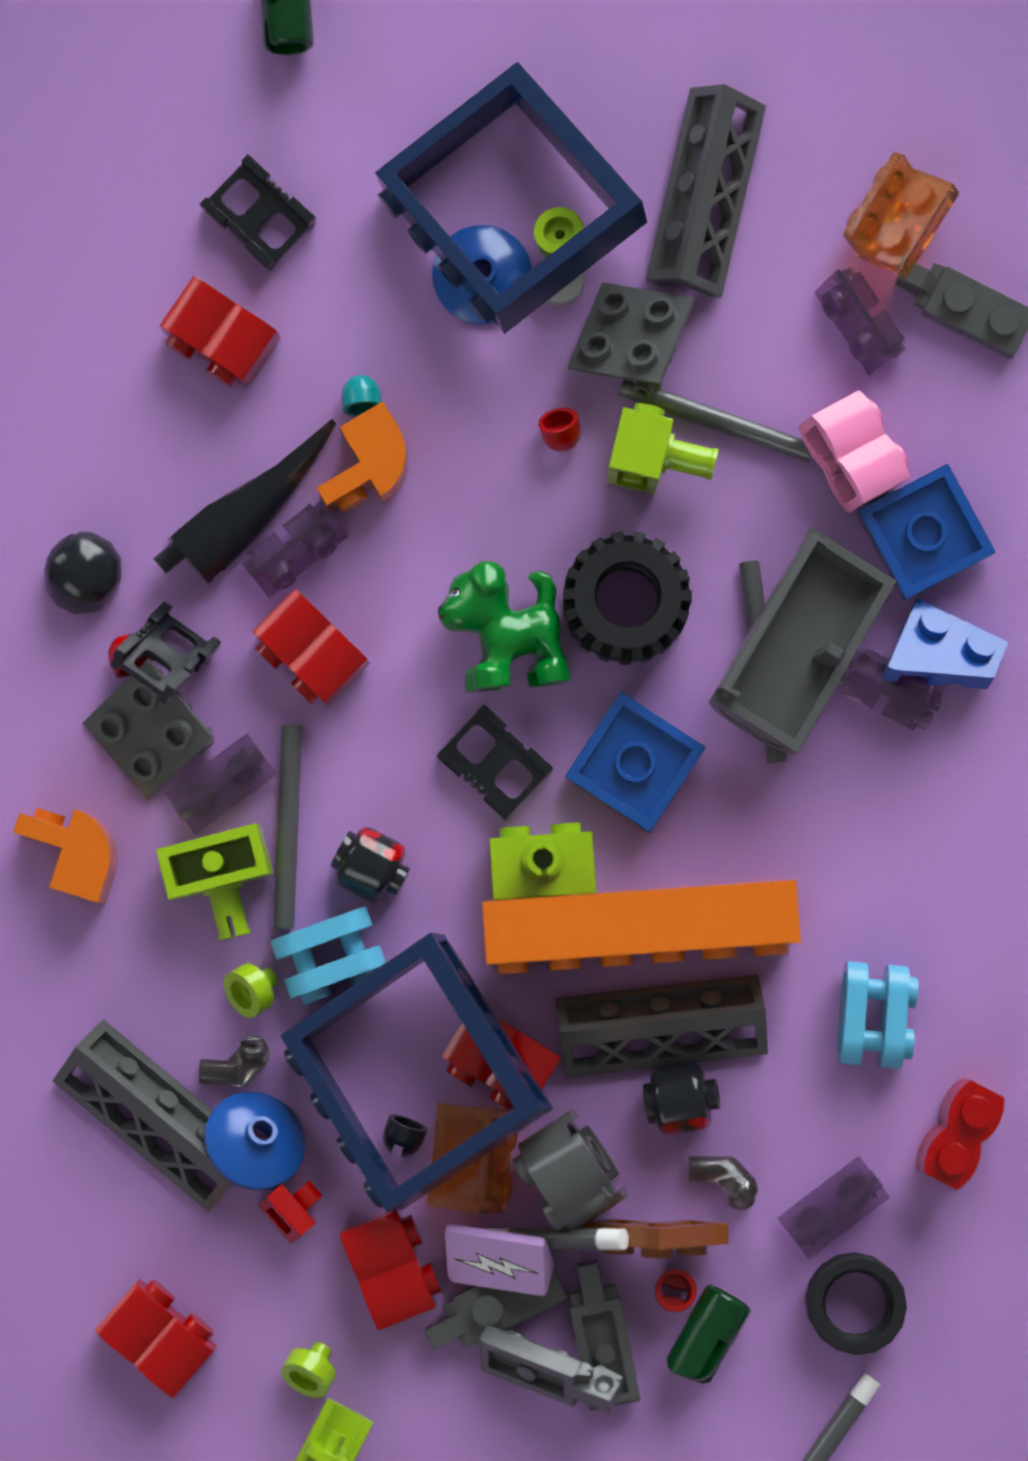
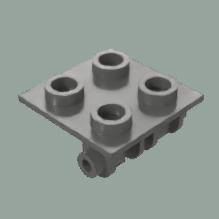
[568,282,694,398]
[83,659,215,800]

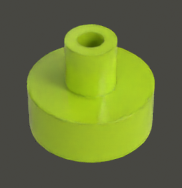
[533,207,584,258]
[224,963,278,1018]
[281,1342,336,1398]

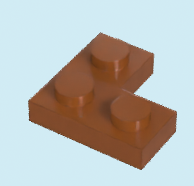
[582,1218,729,1259]

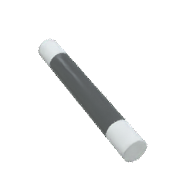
[488,1228,629,1250]
[802,1372,881,1461]

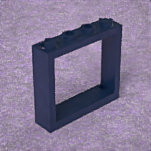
[375,61,647,334]
[280,932,553,1213]

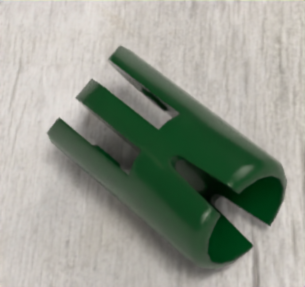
[261,0,314,55]
[667,1284,751,1384]

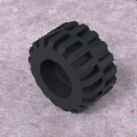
[563,531,692,665]

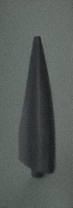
[153,419,336,584]

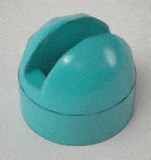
[341,375,382,416]

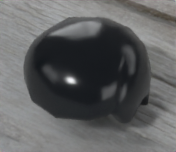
[44,531,121,614]

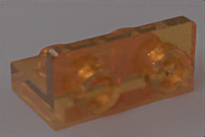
[843,152,960,277]
[427,1103,518,1214]

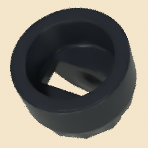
[383,1114,428,1157]

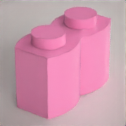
[798,390,910,513]

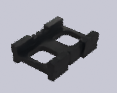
[200,154,316,271]
[110,601,222,705]
[436,705,553,820]

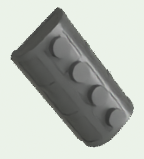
[709,527,897,754]

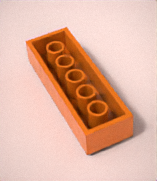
[482,879,801,974]

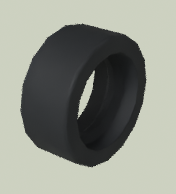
[805,1252,907,1355]

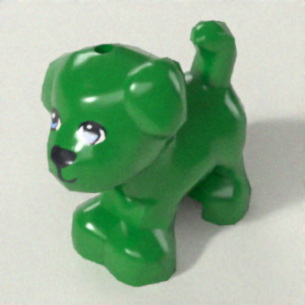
[438,561,571,693]

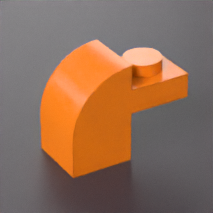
[317,401,408,513]
[13,808,117,904]

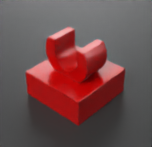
[257,1180,323,1244]

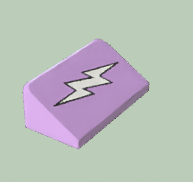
[445,1224,555,1296]

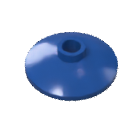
[432,225,532,325]
[204,1092,305,1190]

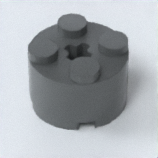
[513,1109,628,1231]

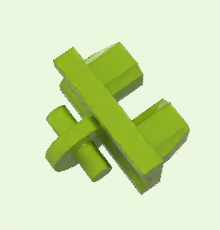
[295,1397,374,1461]

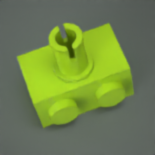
[606,403,719,495]
[156,823,274,941]
[489,823,596,901]

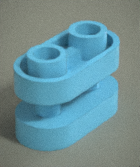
[270,906,386,1005]
[837,961,918,1069]

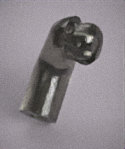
[199,1035,270,1086]
[688,1156,758,1210]

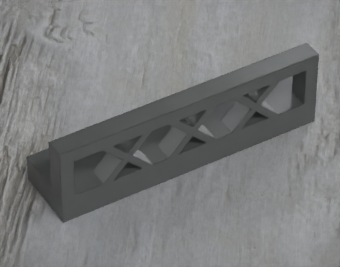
[646,84,766,298]
[555,974,768,1078]
[52,1019,232,1212]

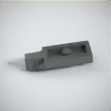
[895,260,1028,359]
[570,1259,641,1410]
[424,1269,568,1349]
[480,1325,622,1413]

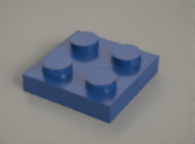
[856,463,996,601]
[565,692,706,833]

